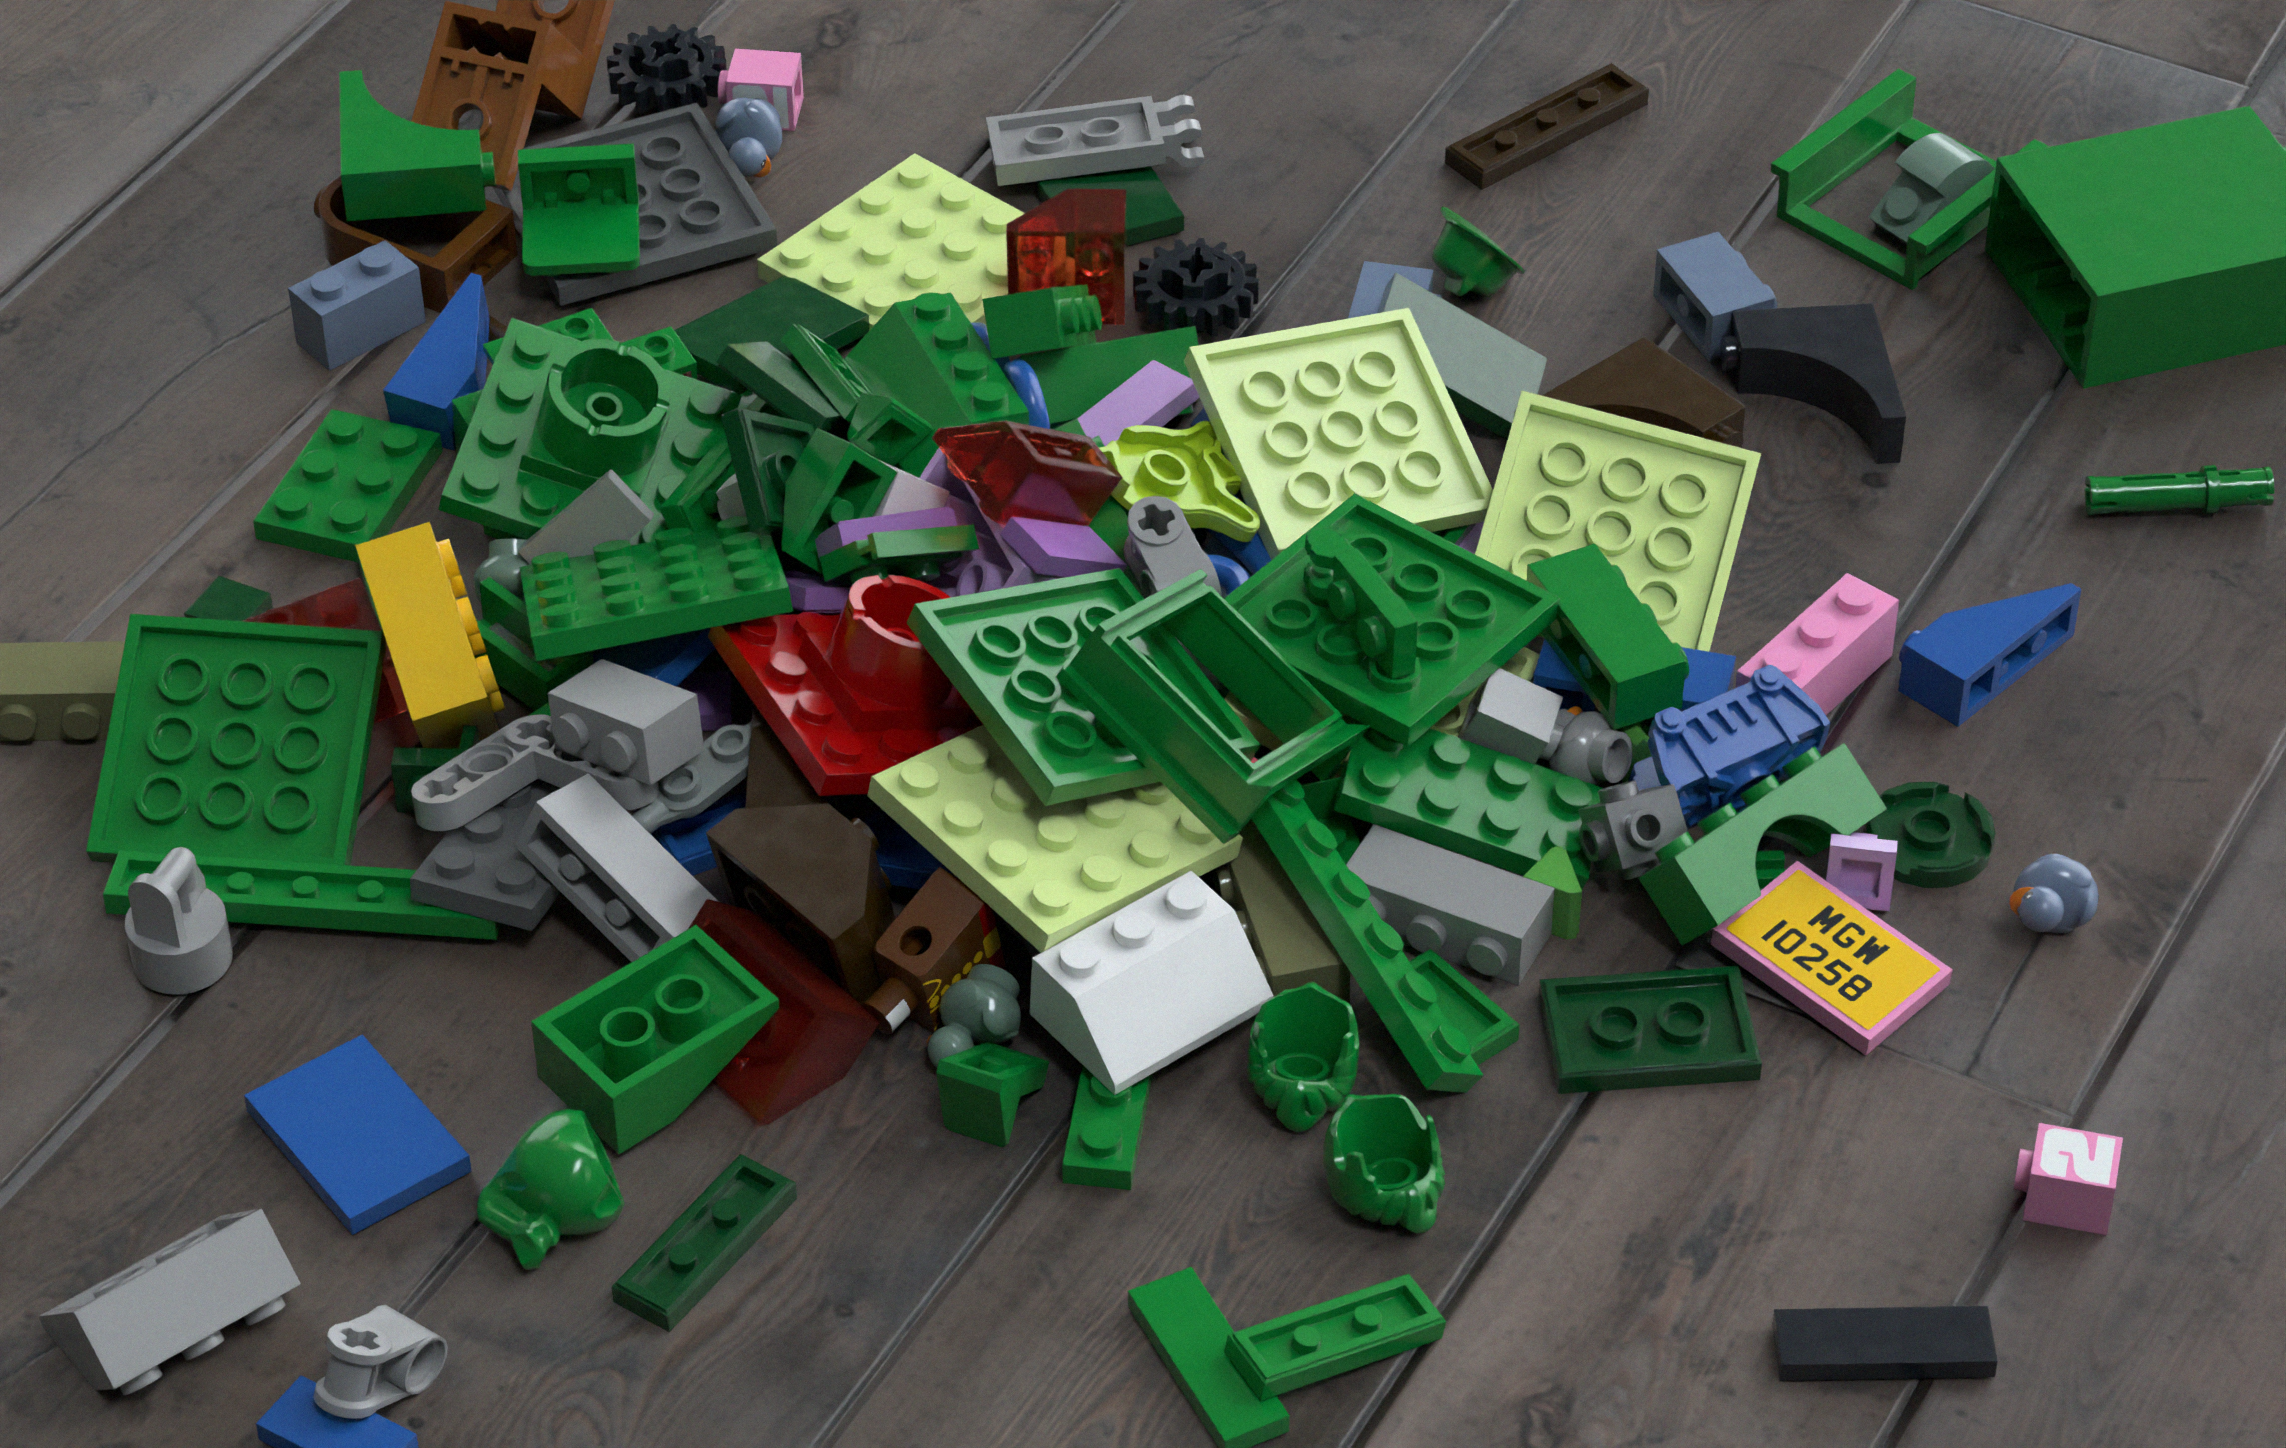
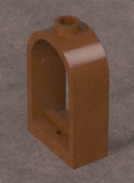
[314,176,518,313]

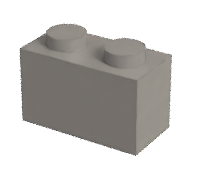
[548,659,704,786]

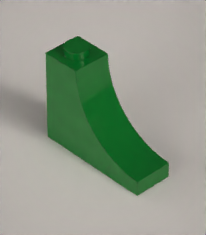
[339,70,496,221]

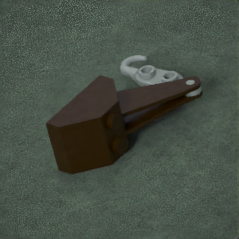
[632,704,896,1019]

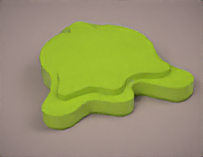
[1084,420,1260,542]

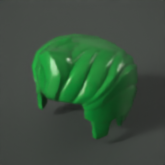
[1247,982,1359,1132]
[1323,1094,1445,1234]

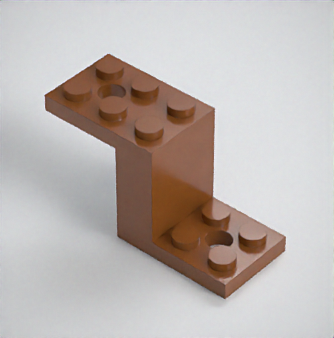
[411,0,615,192]

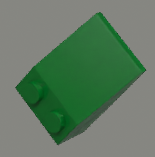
[531,925,779,1154]

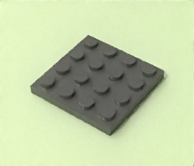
[493,103,778,306]

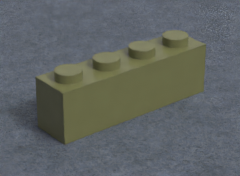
[0,641,125,741]
[1212,819,1351,1004]

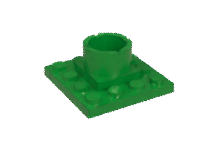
[438,318,742,545]

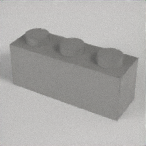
[513,773,725,962]
[1346,825,1555,986]

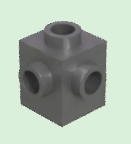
[1578,781,1687,880]

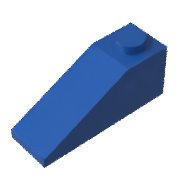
[383,273,490,451]
[1898,583,2081,727]

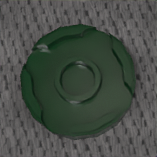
[1863,782,1996,888]

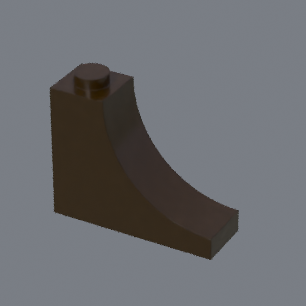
[1514,337,1746,448]

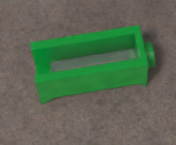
[475,577,593,711]

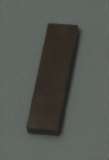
[1445,63,1649,190]

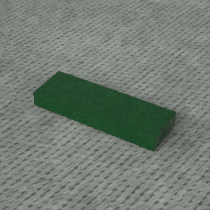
[612,1154,797,1333]

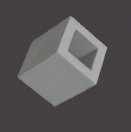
[1458,668,1564,764]

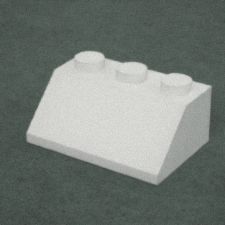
[1030,871,1273,1095]

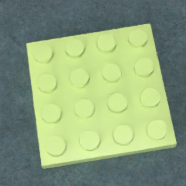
[757,153,1083,337]
[1184,308,1493,559]
[1475,391,1761,652]
[867,725,1243,953]

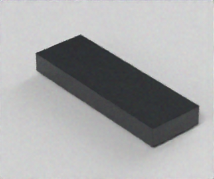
[1772,1306,1998,1381]

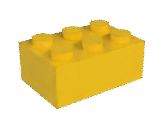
[355,522,506,749]

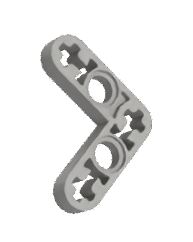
[411,715,660,831]

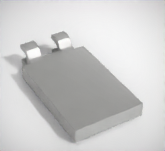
[986,95,1205,186]

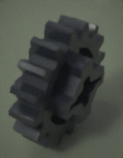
[606,24,727,114]
[1133,238,1259,337]

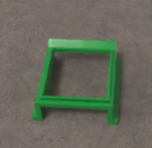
[1771,68,2050,290]
[1056,569,1371,844]

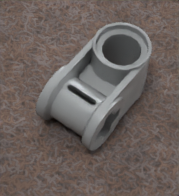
[1124,496,1221,599]
[313,1305,448,1418]

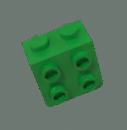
[518,144,640,277]

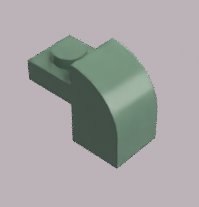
[1868,133,1995,245]

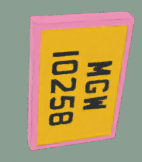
[1710,861,1953,1056]

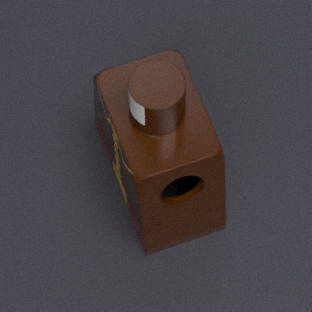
[862,867,1007,1034]

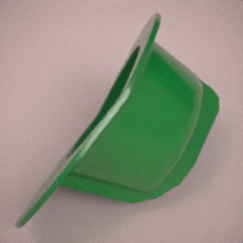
[1432,206,1525,297]

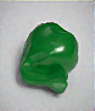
[476,1109,625,1270]

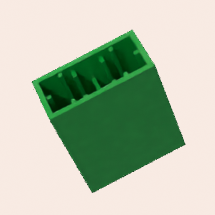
[1985,106,2286,389]

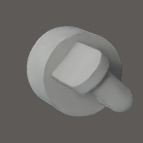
[125,847,233,994]

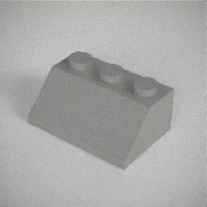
[38,1208,301,1395]

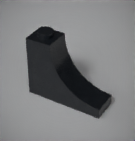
[1720,303,1906,464]

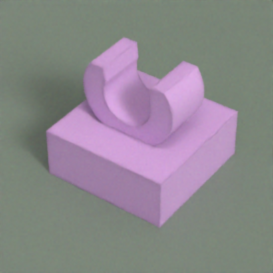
[1826,832,1898,911]

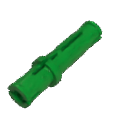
[2084,465,2275,515]

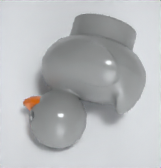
[1548,706,1632,786]

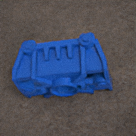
[1628,665,1830,829]

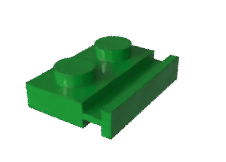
[820,524,979,585]

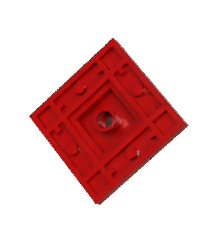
[708,575,983,796]

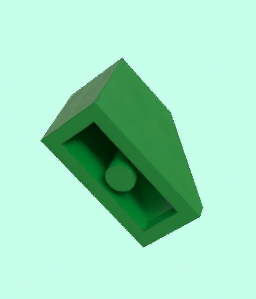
[782,428,898,575]

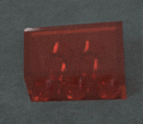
[687,899,880,1125]

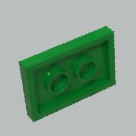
[253,409,443,563]

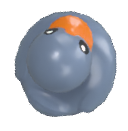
[715,97,783,177]
[2009,854,2099,934]

